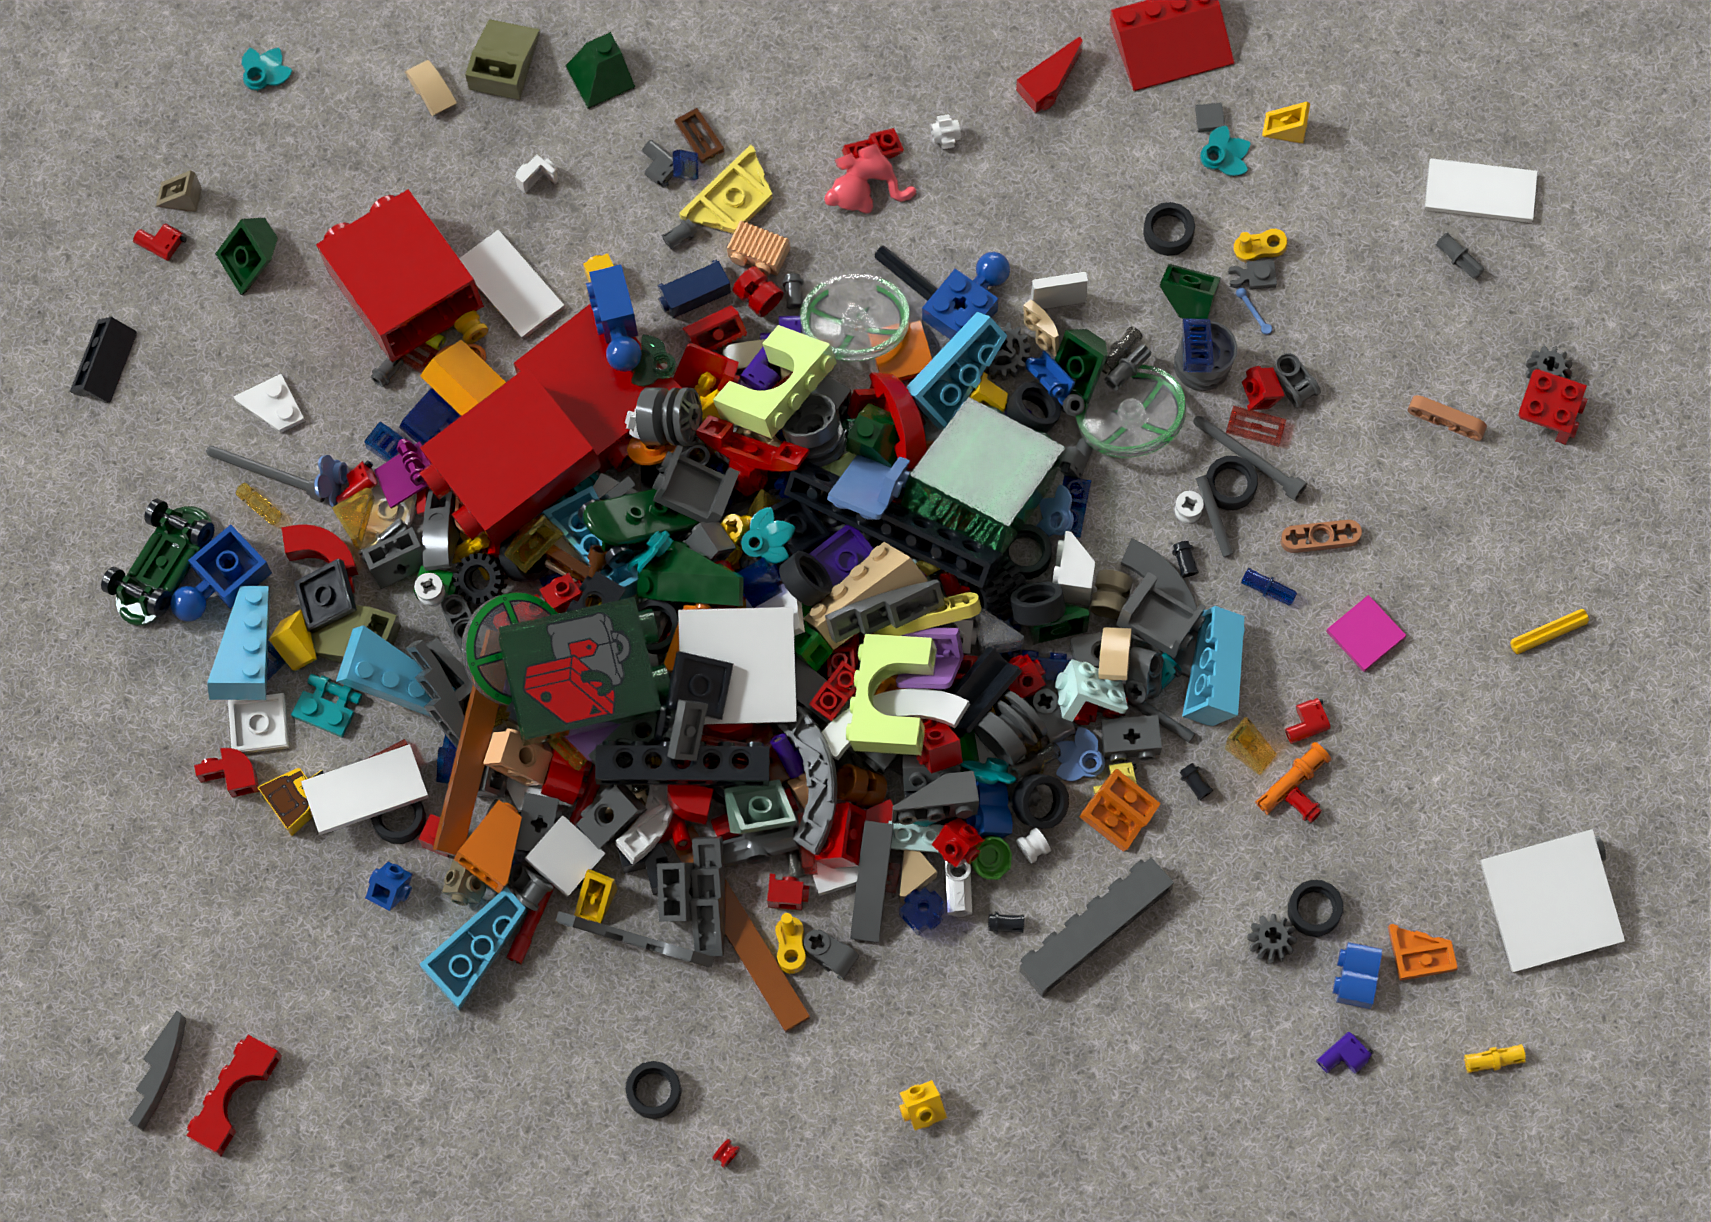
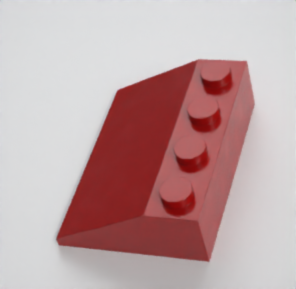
[1109,0,1235,92]

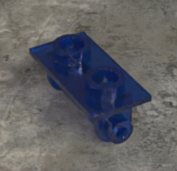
[1016,650,1071,680]

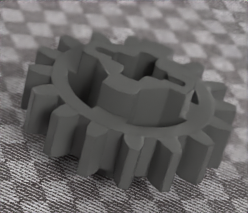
[984,321,1031,381]

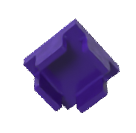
[809,525,873,587]

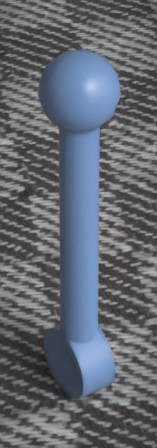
[1236,288,1272,335]

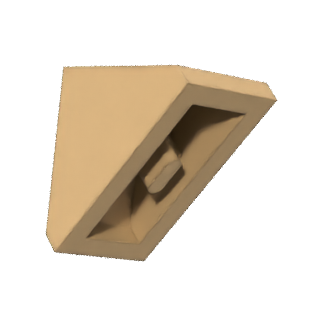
[900,850,937,903]

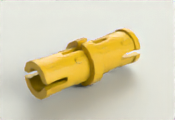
[1464,1044,1526,1074]

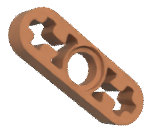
[1407,395,1487,441]
[1281,520,1362,553]

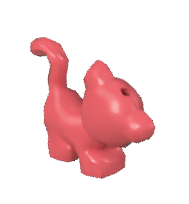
[824,144,916,213]

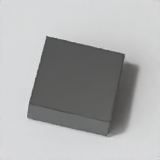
[1195,103,1225,132]

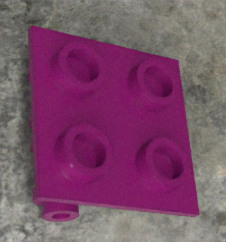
[374,439,430,509]

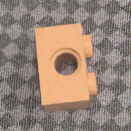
[483,729,553,786]

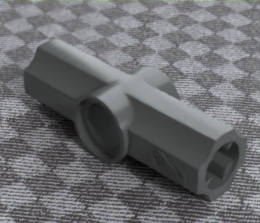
[723,825,800,868]

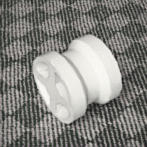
[1175,491,1204,523]
[414,573,445,607]
[1016,828,1051,864]

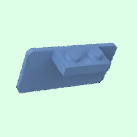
[827,455,911,520]

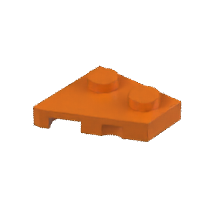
[1388,924,1458,981]

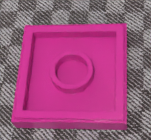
[1326,595,1406,672]

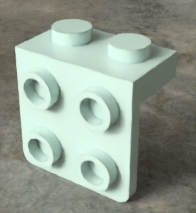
[1055,659,1128,722]

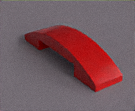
[869,372,927,472]
[696,415,809,471]

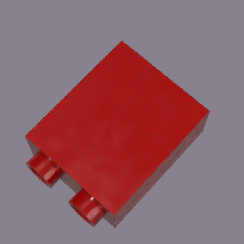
[316,189,484,362]
[514,304,682,474]
[419,367,602,547]

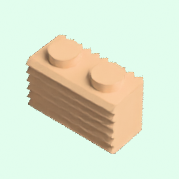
[727,221,790,276]

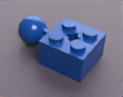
[922,252,1010,340]
[586,264,642,372]
[170,524,272,622]

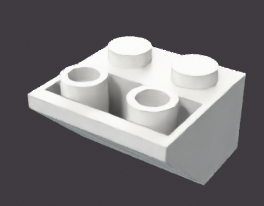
[1052,531,1095,606]

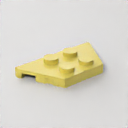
[679,145,773,234]

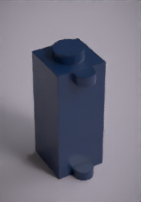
[657,259,731,319]

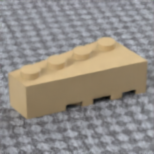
[803,542,928,650]

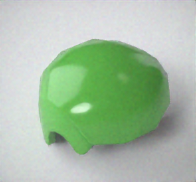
[971,836,1012,880]

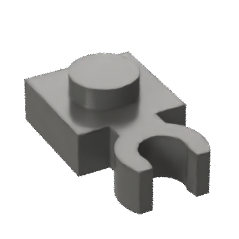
[1228,259,1277,290]

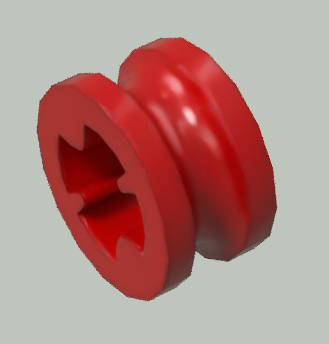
[712,1139,740,1168]

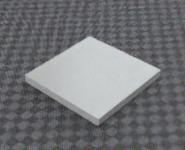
[678,607,797,725]
[1480,829,1625,972]

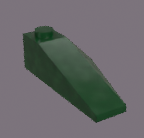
[637,541,744,606]

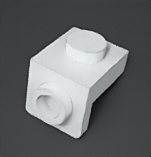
[515,155,559,193]

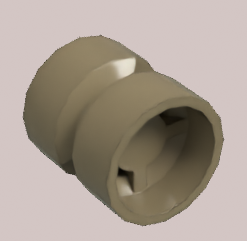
[1089,569,1133,620]

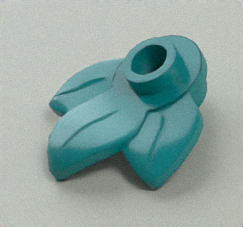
[241,47,292,91]
[1200,126,1251,176]
[741,507,795,563]
[627,530,673,573]
[960,757,1016,784]

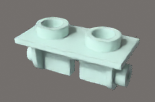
[889,821,945,853]

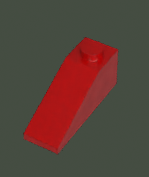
[1016,36,1083,113]

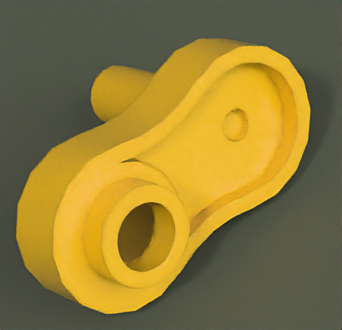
[1234,228,1288,263]
[775,913,807,974]

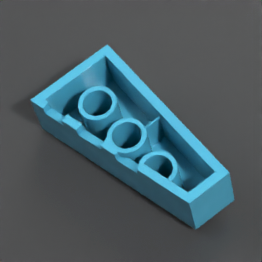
[906,312,1007,434]
[543,486,638,601]
[207,586,270,700]
[1182,606,1245,726]
[336,625,456,717]
[420,887,527,1010]

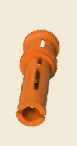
[1255,742,1332,815]

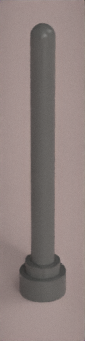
[1193,416,1308,501]
[206,446,325,502]

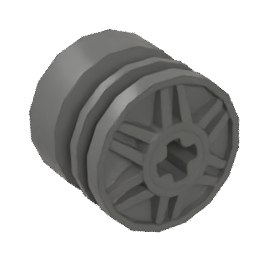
[1174,320,1238,391]
[636,388,703,446]
[781,393,846,467]
[973,690,1048,766]

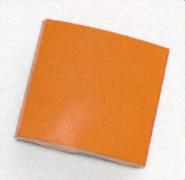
[868,321,932,381]
[1079,769,1161,851]

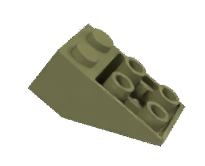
[465,19,540,100]
[310,605,401,664]

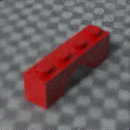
[186,1034,282,1157]

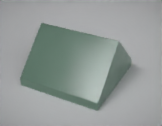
[724,779,796,834]

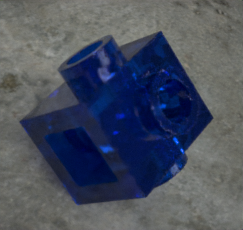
[899,887,944,936]

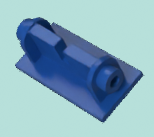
[1025,351,1075,405]

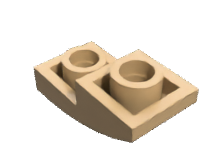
[405,59,457,117]
[1023,300,1059,357]
[1098,627,1132,681]

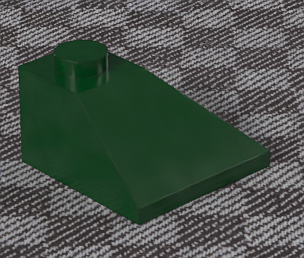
[565,32,636,109]
[215,217,278,295]
[1160,264,1221,325]
[1055,329,1108,404]
[846,403,900,468]
[1028,603,1090,645]

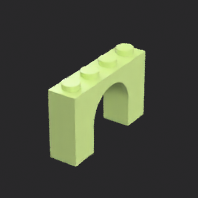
[713,325,837,439]
[846,634,937,755]

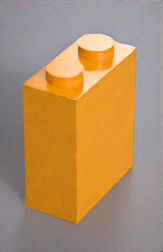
[420,339,506,416]

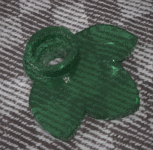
[630,334,676,387]

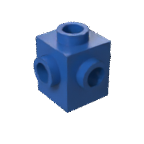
[365,861,413,911]

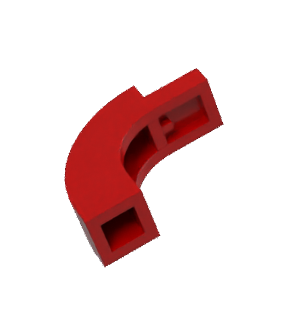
[281,524,359,593]

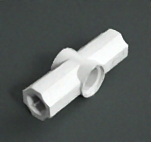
[945,861,972,917]

